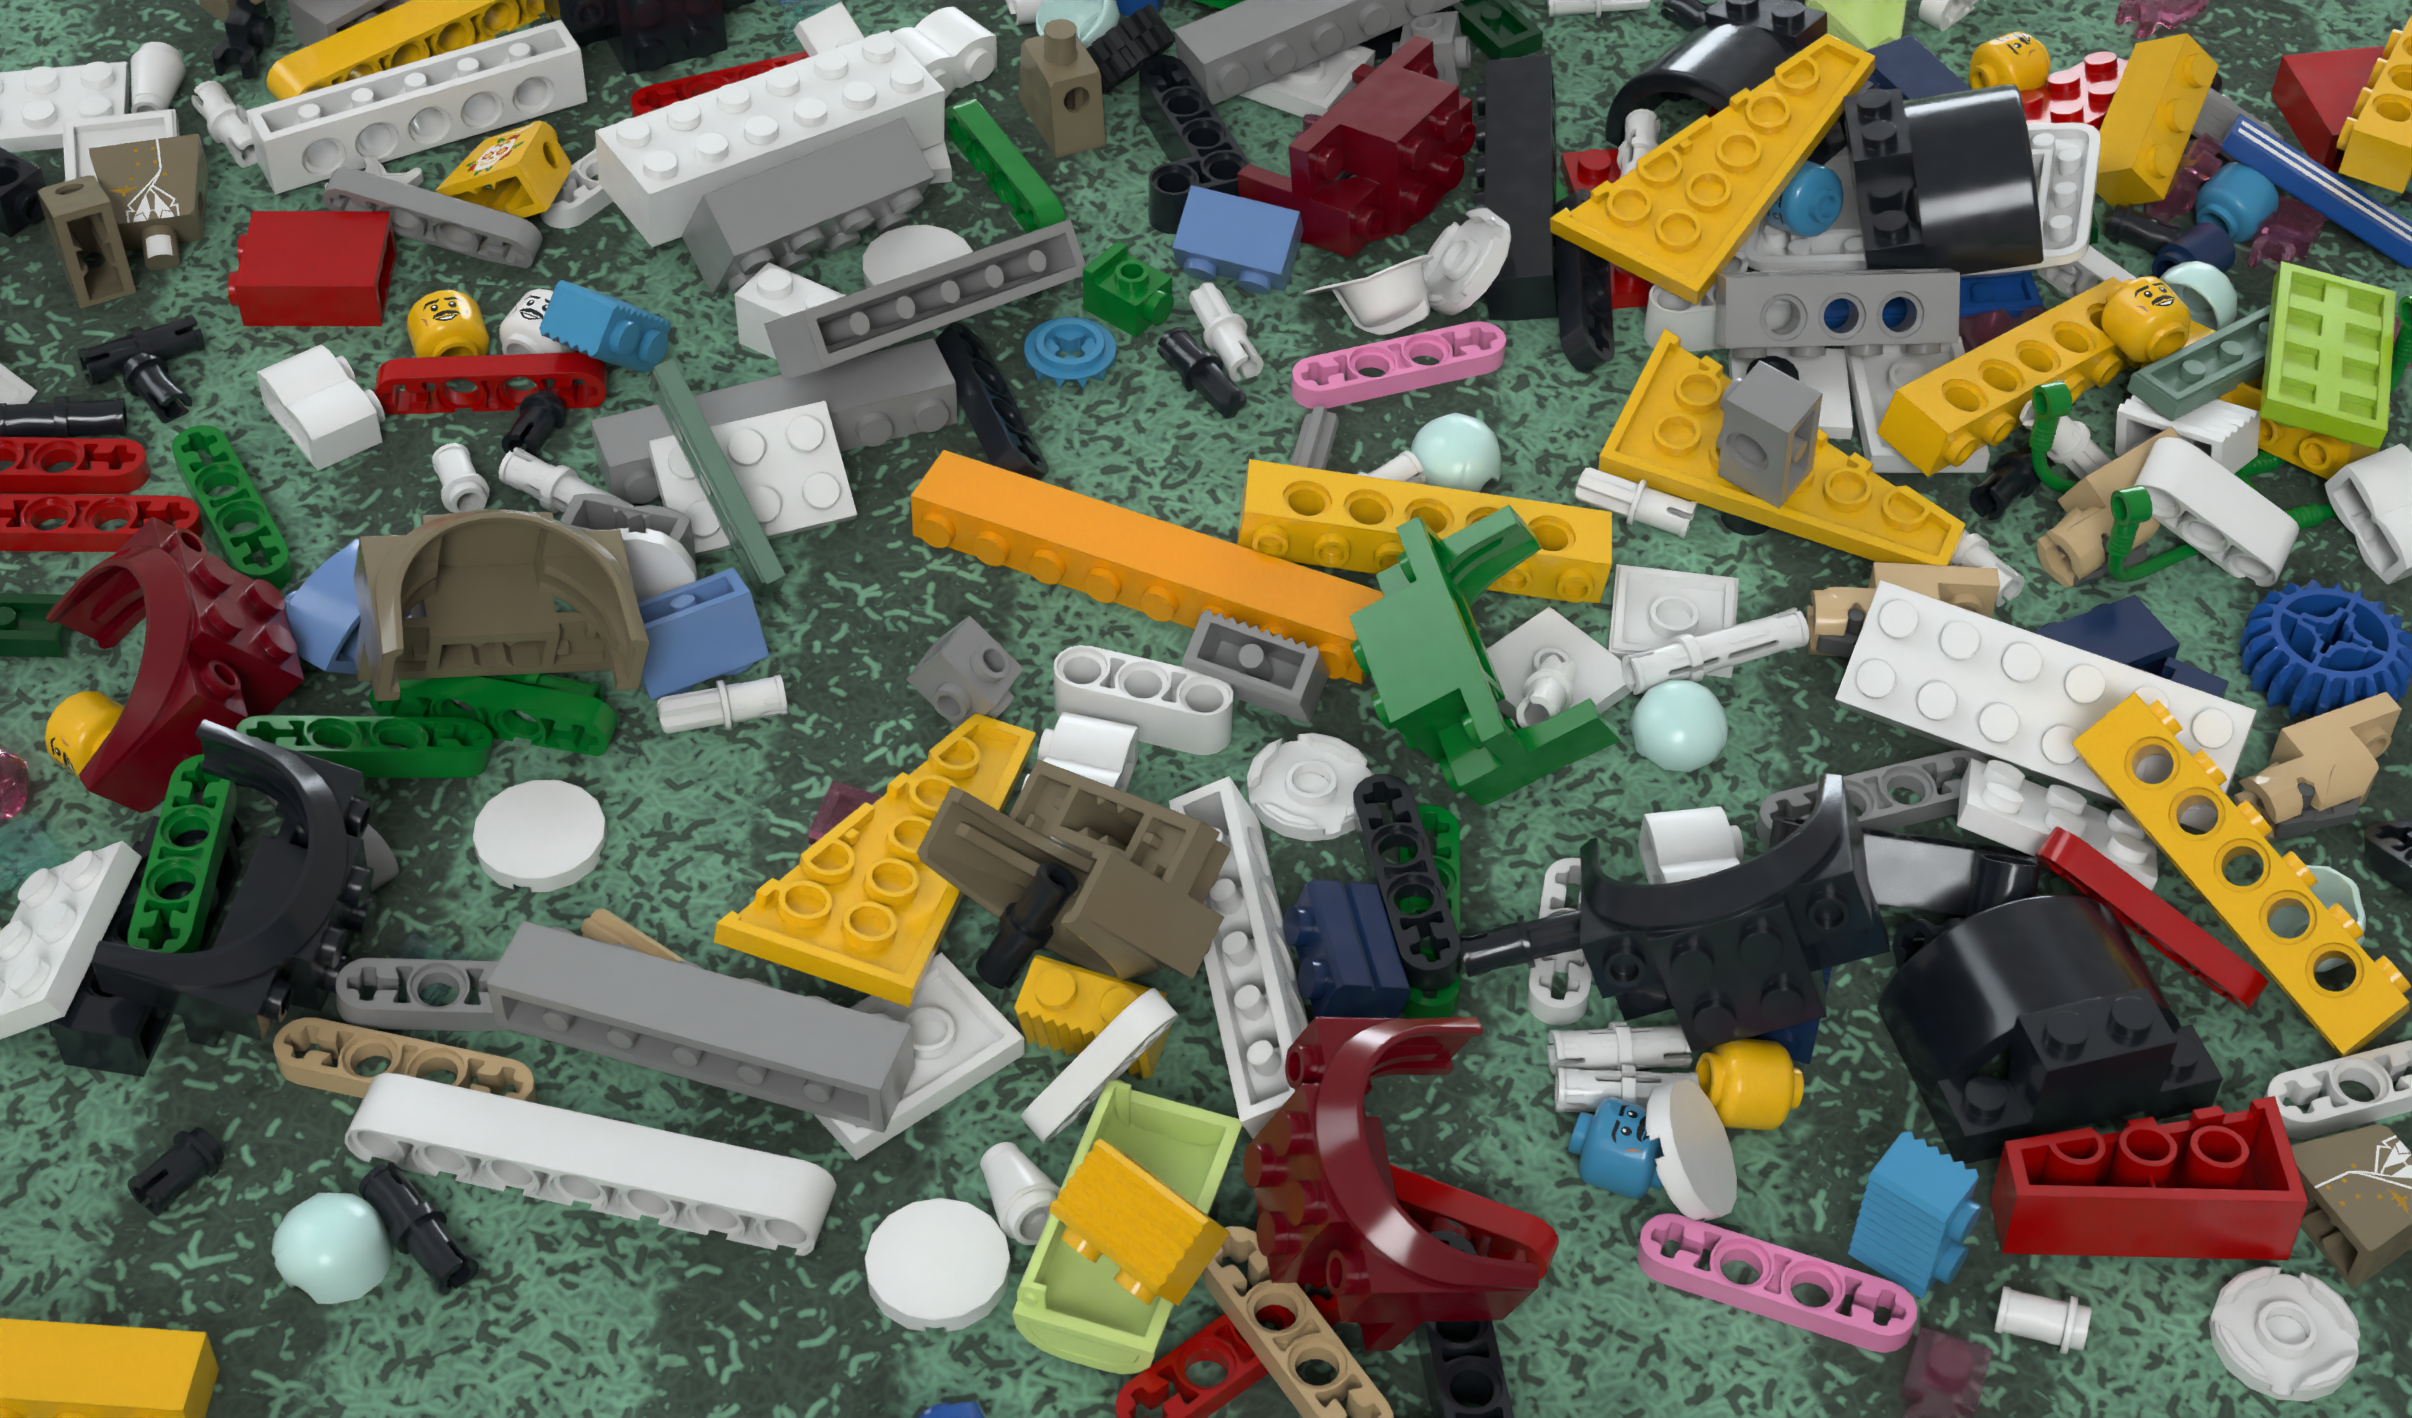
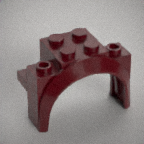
[1237,35,1476,258]
[46,517,304,813]
[1243,1017,1538,1351]

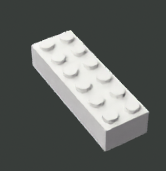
[595,30,945,247]
[1835,580,2257,835]

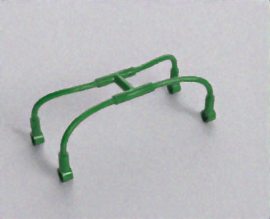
[2028,295,2412,582]

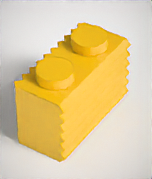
[1014,955,1172,1079]
[1049,1138,1230,1306]

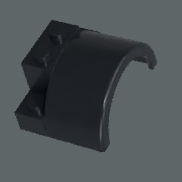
[1605,0,1875,166]
[1843,84,2044,275]
[1877,894,2223,1165]

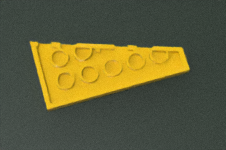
[1550,34,1876,305]
[1598,328,1965,566]
[714,713,1036,1008]

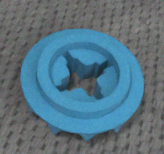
[1024,317,1116,388]

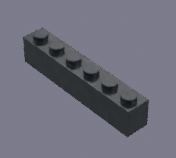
[1475,54,1558,321]

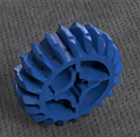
[2239,579,2412,720]

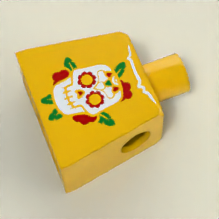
[436,121,572,218]

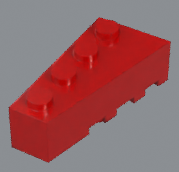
[1990,1096,2308,1260]

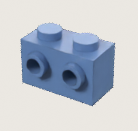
[1172,185,1304,294]
[638,567,770,700]

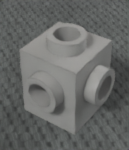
[1392,11,1471,87]
[906,616,1024,728]

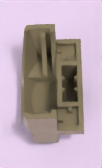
[354,509,650,701]
[917,759,1231,981]

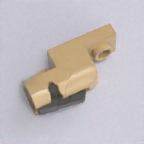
[2036,426,2181,588]
[1806,562,2000,658]
[2234,692,2402,842]

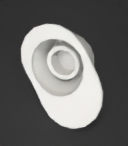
[1302,254,1434,335]

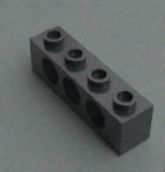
[49,816,242,1077]

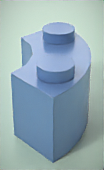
[284,535,411,675]

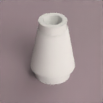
[131,42,186,113]
[980,1142,1060,1245]

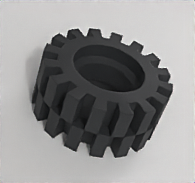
[1086,4,1175,95]

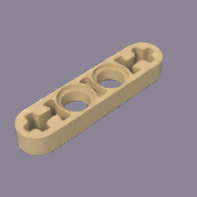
[273,1017,538,1103]
[1202,1226,1394,1418]

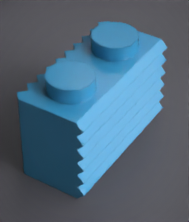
[539,280,671,373]
[1847,1131,1982,1299]

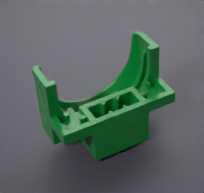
[1349,505,1621,806]

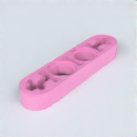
[1291,321,1506,409]
[1637,1213,1917,1353]

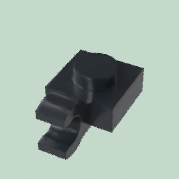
[212,0,275,80]

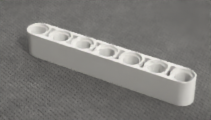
[345,1073,837,1256]

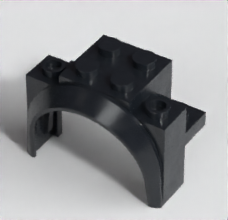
[544,0,756,75]
[92,719,377,1048]
[1580,774,1890,1052]

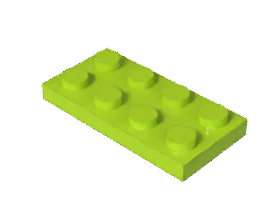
[2259,261,2397,449]

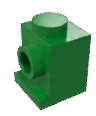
[1083,240,1174,338]

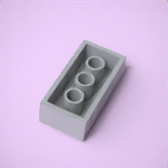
[682,117,935,294]

